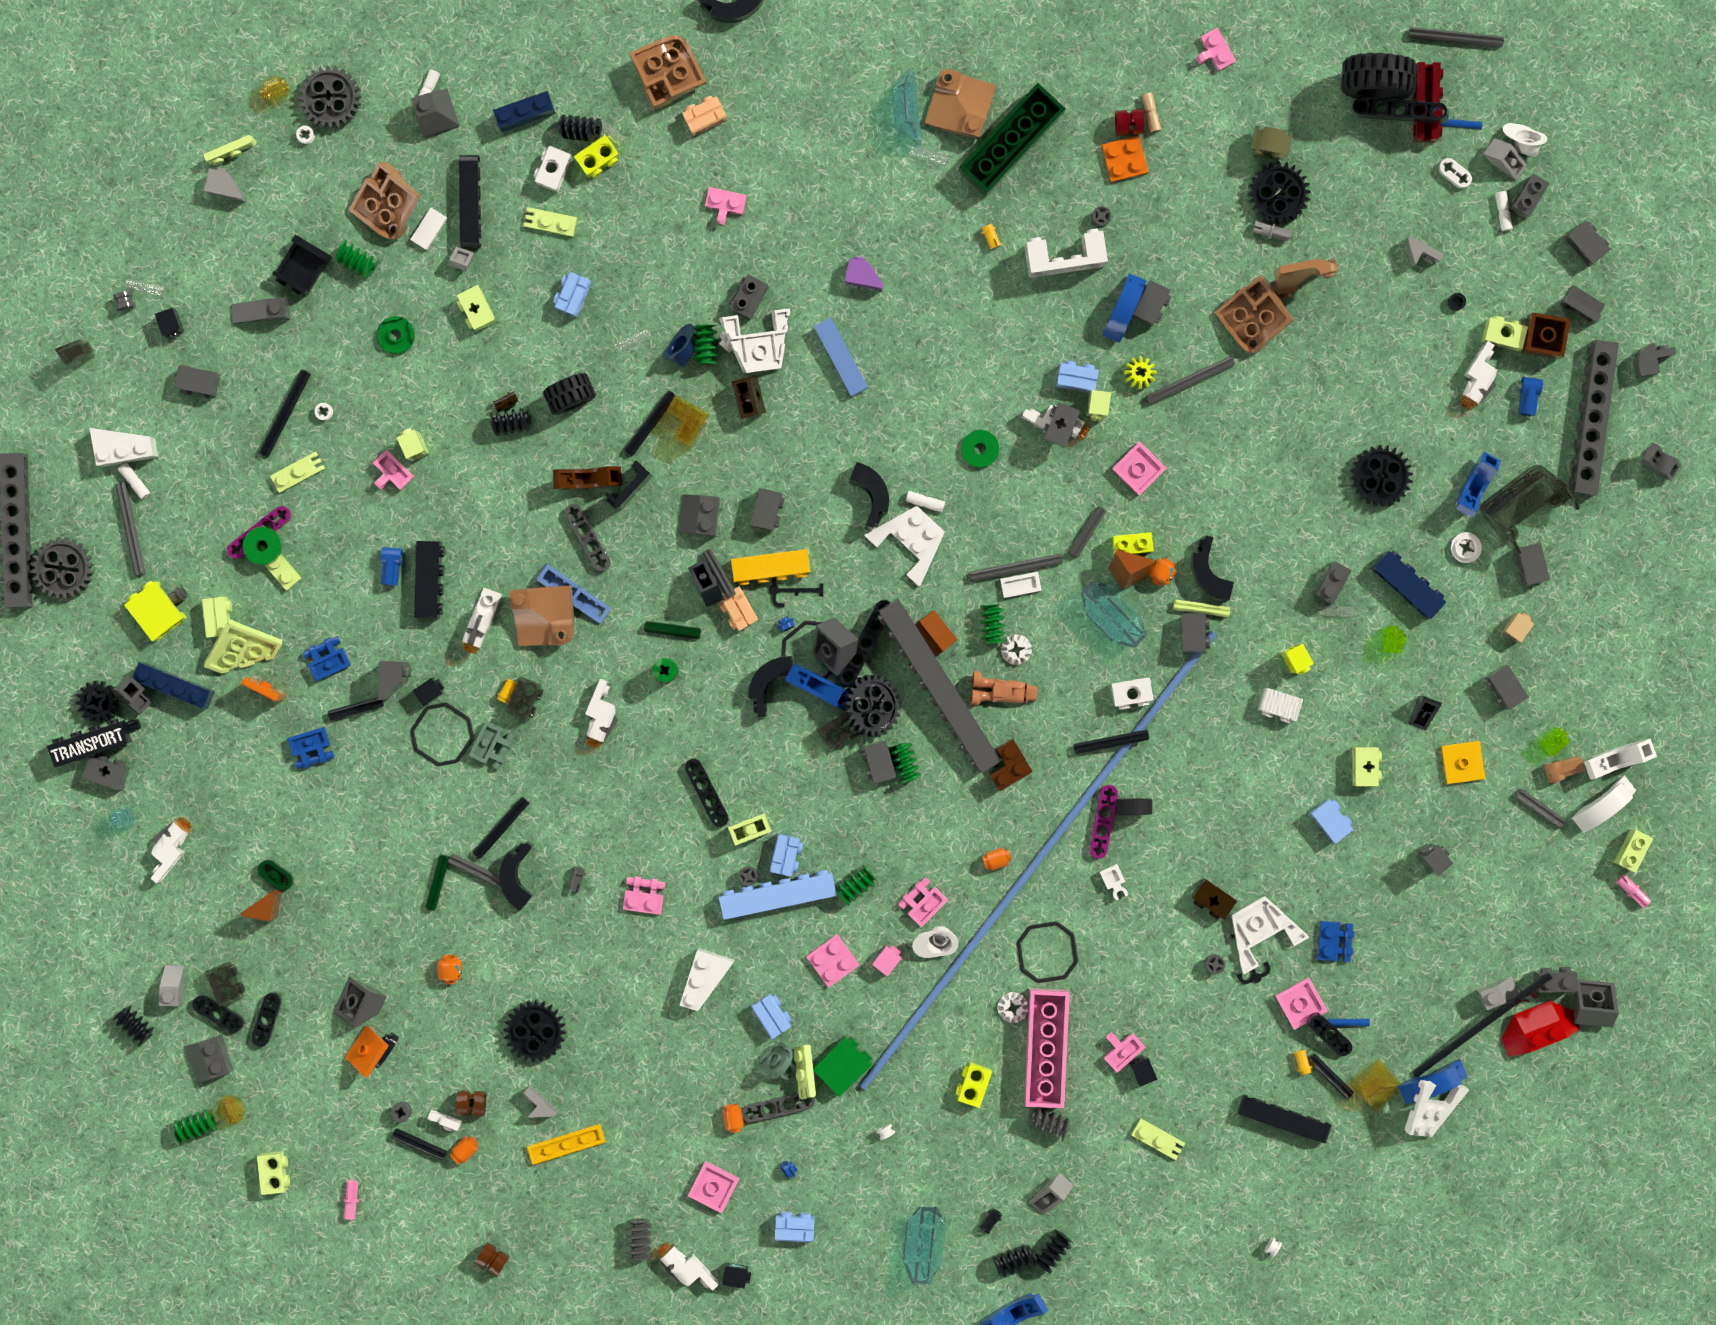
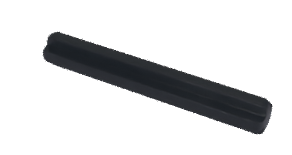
[625,391,676,456]
[1074,730,1149,754]
[473,797,529,859]

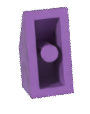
[845,256,883,291]

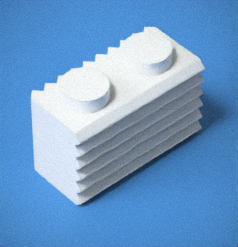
[1258,688,1303,724]

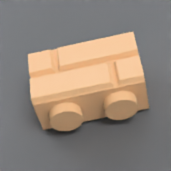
[682,96,727,136]
[718,586,759,631]

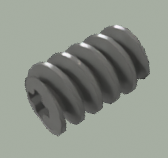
[1027,1107,1070,1142]
[626,1218,652,1261]

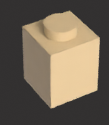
[1502,612,1534,643]

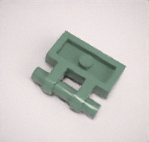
[469,721,515,770]

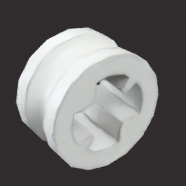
[296,126,315,144]
[315,403,333,421]
[876,1123,895,1140]
[1264,1237,1282,1257]

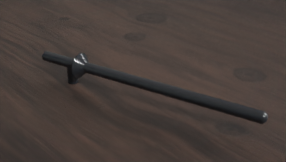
[1413,972,1553,1077]

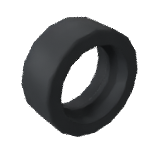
[1116,798,1152,815]

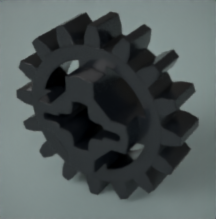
[76,681,119,722]

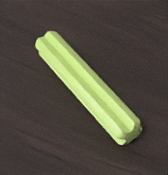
[1173,600,1230,617]

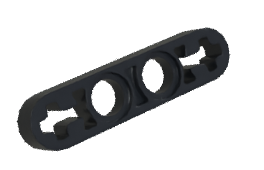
[685,758,729,827]

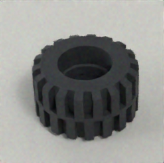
[543,373,596,415]

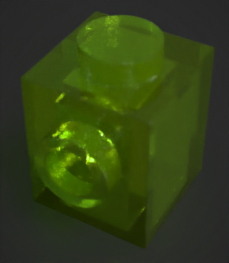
[1380,625,1407,653]
[1537,727,1570,757]

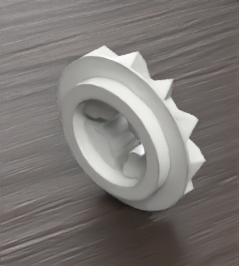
[1450,532,1482,563]
[1001,634,1032,665]
[998,992,1028,1023]

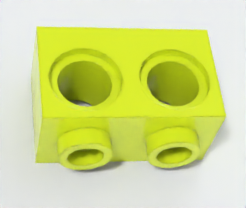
[574,135,620,178]
[1111,532,1154,556]
[1281,643,1314,675]
[955,1062,992,1108]

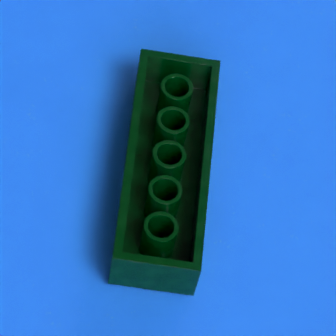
[958,82,1066,197]

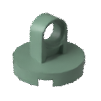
[758,1042,796,1080]

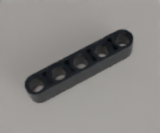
[1352,97,1449,124]
[459,155,481,249]
[839,600,890,685]
[1237,1094,1332,1144]

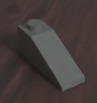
[231,298,290,324]

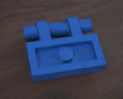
[303,636,351,682]
[287,727,335,769]
[1317,921,1355,962]

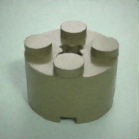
[1250,126,1293,160]

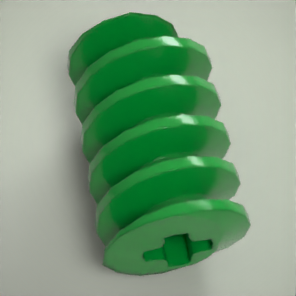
[336,240,379,279]
[693,324,718,365]
[980,604,1006,644]
[653,658,679,682]
[888,742,921,784]
[836,865,878,906]
[173,1109,217,1144]

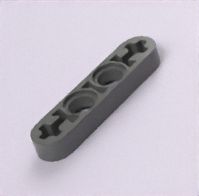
[565,504,610,572]
[742,1093,815,1122]

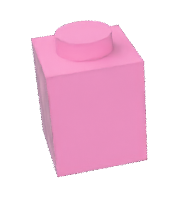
[872,945,902,976]

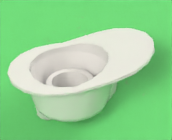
[1503,123,1547,157]
[912,926,959,958]

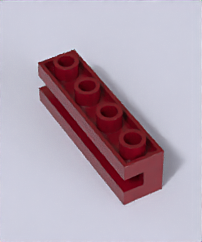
[1413,62,1444,142]

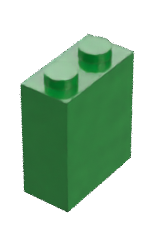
[813,1035,872,1097]

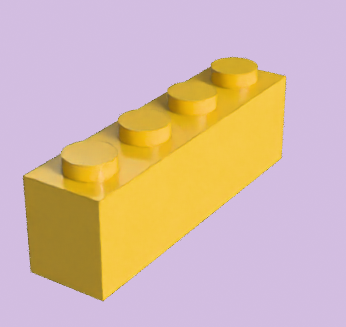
[731,549,811,586]

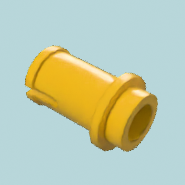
[981,224,1001,250]
[497,678,518,704]
[1293,1050,1312,1075]

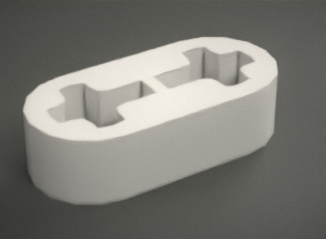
[1438,158,1472,189]

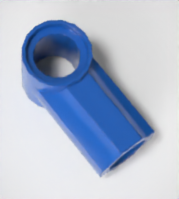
[1518,376,1543,416]
[380,547,403,586]

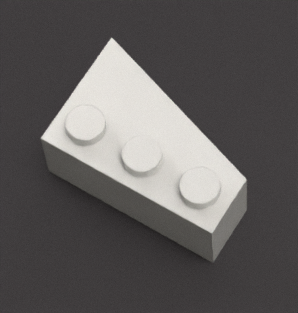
[89,428,158,467]
[680,948,735,1011]

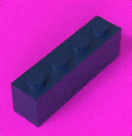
[1371,551,1446,620]
[132,662,215,709]

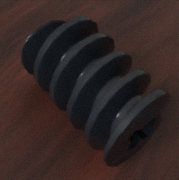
[558,114,602,142]
[490,407,531,436]
[112,1005,154,1048]
[1035,1229,1073,1274]
[992,1244,1036,1278]

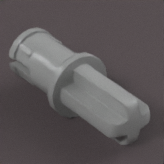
[1252,221,1292,242]

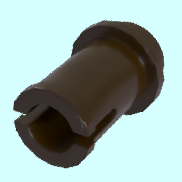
[493,391,519,412]

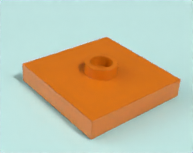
[241,677,286,701]
[345,1025,389,1078]

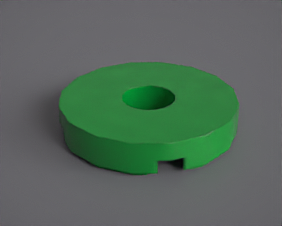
[377,316,415,354]
[961,430,999,468]
[243,527,282,565]

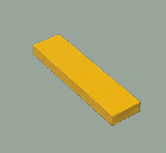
[527,1124,606,1165]

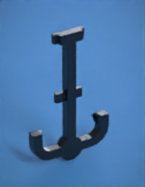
[769,577,823,607]
[1230,934,1270,984]

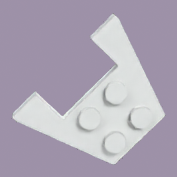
[719,309,790,373]
[864,506,945,586]
[1231,896,1309,974]
[1404,1080,1469,1137]

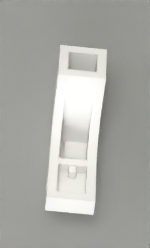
[1584,739,1657,780]
[1572,775,1636,833]

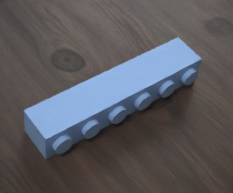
[719,870,837,920]

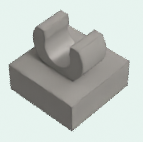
[449,246,474,272]

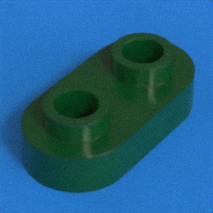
[258,860,294,891]

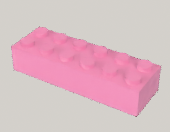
[1024,988,1069,1108]

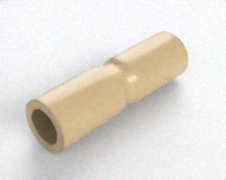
[1141,92,1161,133]

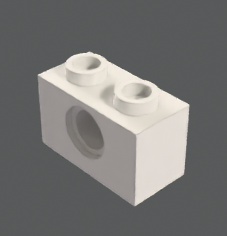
[534,146,572,193]
[1110,677,1154,710]

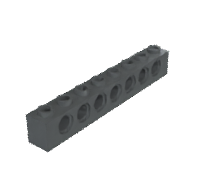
[1568,340,1619,496]
[0,453,33,608]

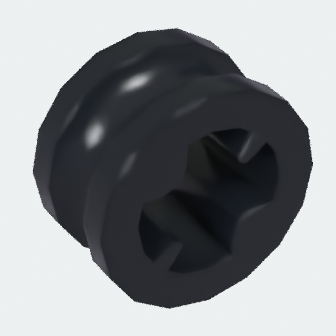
[1448,293,1466,311]

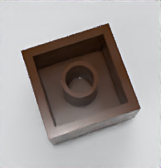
[1521,312,1571,359]

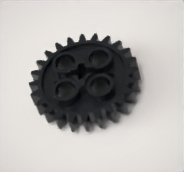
[1247,161,1311,225]
[1349,445,1413,507]
[842,674,902,737]
[503,999,567,1063]

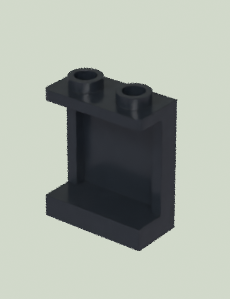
[272,234,331,296]
[605,460,653,509]

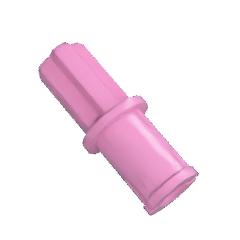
[1616,874,1651,908]
[343,1180,359,1220]

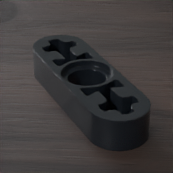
[252,992,282,1047]
[192,995,245,1032]
[1307,1012,1352,1056]

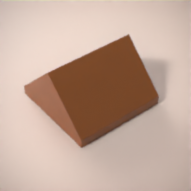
[1109,549,1154,590]
[915,610,957,657]
[240,889,282,921]

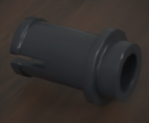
[979,1208,1002,1234]

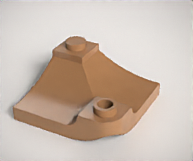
[629,35,706,111]
[924,69,996,140]
[349,162,421,240]
[1272,259,1338,299]
[1214,276,1294,353]
[509,585,574,646]

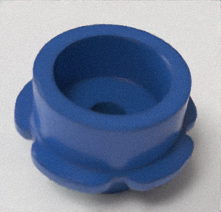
[777,616,795,633]
[780,1161,797,1179]

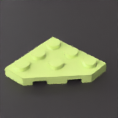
[204,619,282,674]

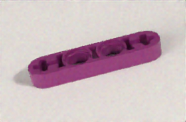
[227,506,292,559]
[1090,785,1118,859]

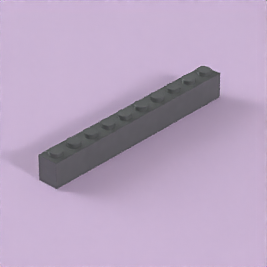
[877,598,1001,773]

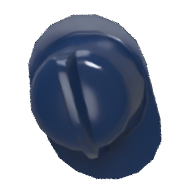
[663,324,694,367]

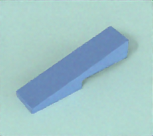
[814,317,868,397]
[535,563,611,623]

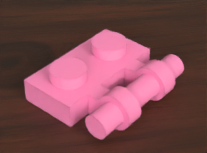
[623,876,665,915]
[899,877,948,927]

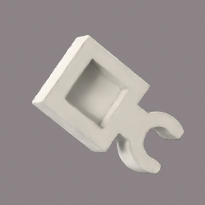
[1100,864,1128,900]
[427,1110,462,1132]

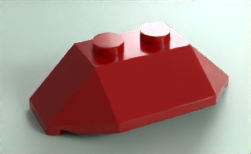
[1501,1000,1580,1056]

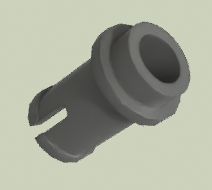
[167,587,188,604]
[567,866,586,892]

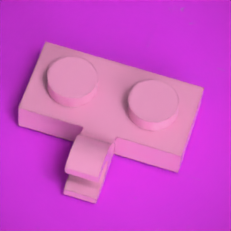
[1196,28,1236,72]
[705,187,747,225]
[373,449,414,490]
[1103,1032,1146,1073]

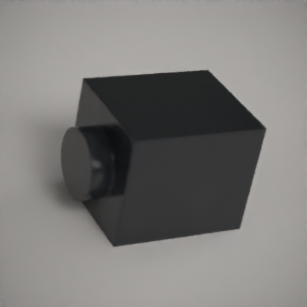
[155,307,184,339]
[413,678,445,707]
[1129,1055,1158,1087]
[722,1262,751,1289]

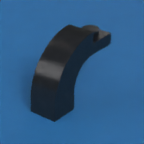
[698,0,765,23]
[849,462,889,532]
[1191,535,1234,601]
[748,656,793,717]
[499,841,534,911]

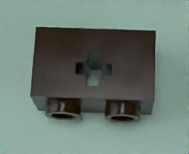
[731,376,766,419]
[1191,878,1237,920]

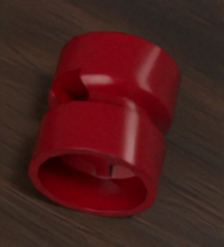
[1115,109,1144,136]

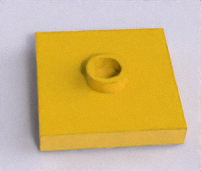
[1441,741,1485,784]

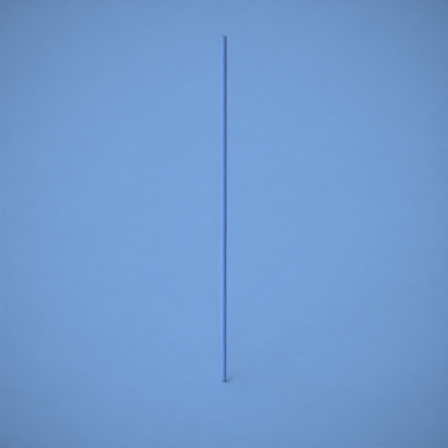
[859,631,1216,1090]

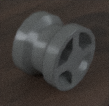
[1091,206,1111,227]
[113,291,136,311]
[738,866,758,886]
[1205,954,1225,974]
[391,1101,412,1123]

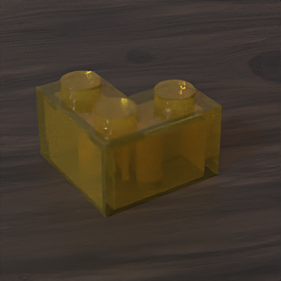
[666,395,710,449]

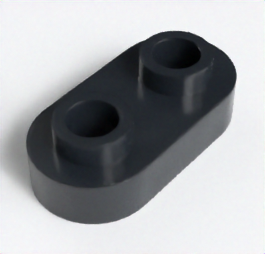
[375,1032,399,1069]

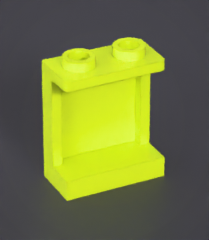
[125,581,187,641]

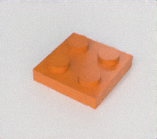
[1102,135,1148,183]

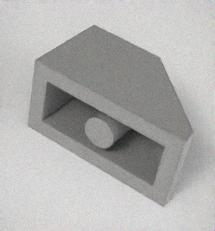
[1484,138,1527,181]
[204,167,246,202]
[159,965,185,1006]
[1476,976,1517,1010]
[1029,1173,1073,1215]

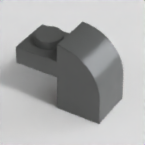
[1634,343,1676,378]
[1640,442,1681,481]
[112,676,152,715]

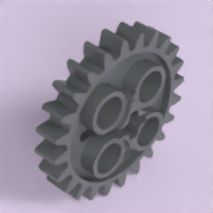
[298,65,362,129]
[30,537,95,599]

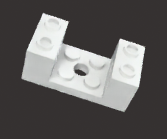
[1025,229,1108,278]

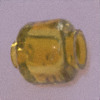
[260,75,290,104]
[217,1095,246,1125]

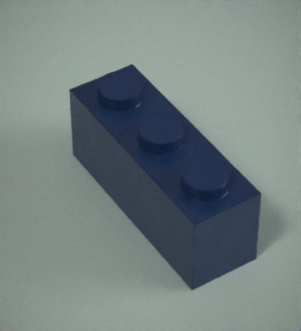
[493,91,556,132]

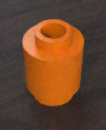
[982,847,1012,871]
[722,1103,744,1133]
[450,1136,478,1165]

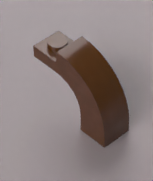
[552,466,622,490]

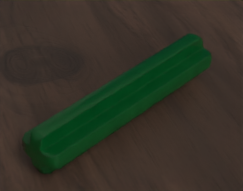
[644,621,701,639]
[425,854,449,911]

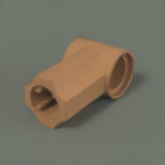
[1543,755,1585,783]

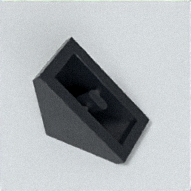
[1408,696,1442,730]

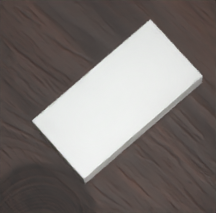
[410,208,448,250]
[1000,572,1042,598]

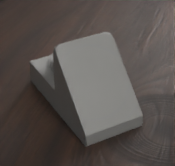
[1405,236,1443,267]
[524,1085,558,1118]

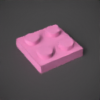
[1112,441,1167,496]
[806,934,860,988]
[1275,977,1328,1030]
[688,1161,739,1213]

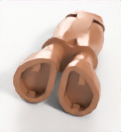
[970,671,1037,707]

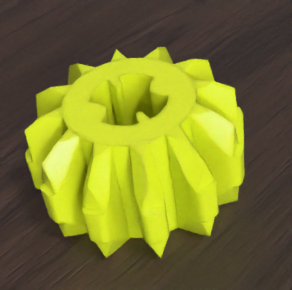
[1124,356,1157,389]

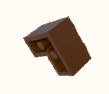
[989,739,1033,791]

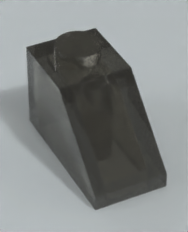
[55,339,95,370]

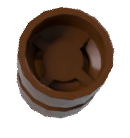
[456,1091,486,1117]
[474,1242,510,1278]

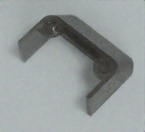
[1480,465,1580,555]

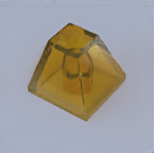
[1350,1058,1401,1112]

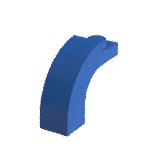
[1103,273,1146,343]
[1455,451,1501,518]
[785,664,849,710]
[1398,1059,1468,1104]
[980,1293,1048,1325]

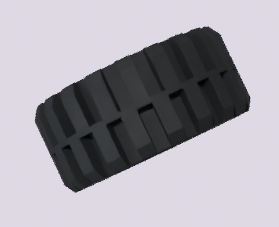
[1341,53,1417,100]

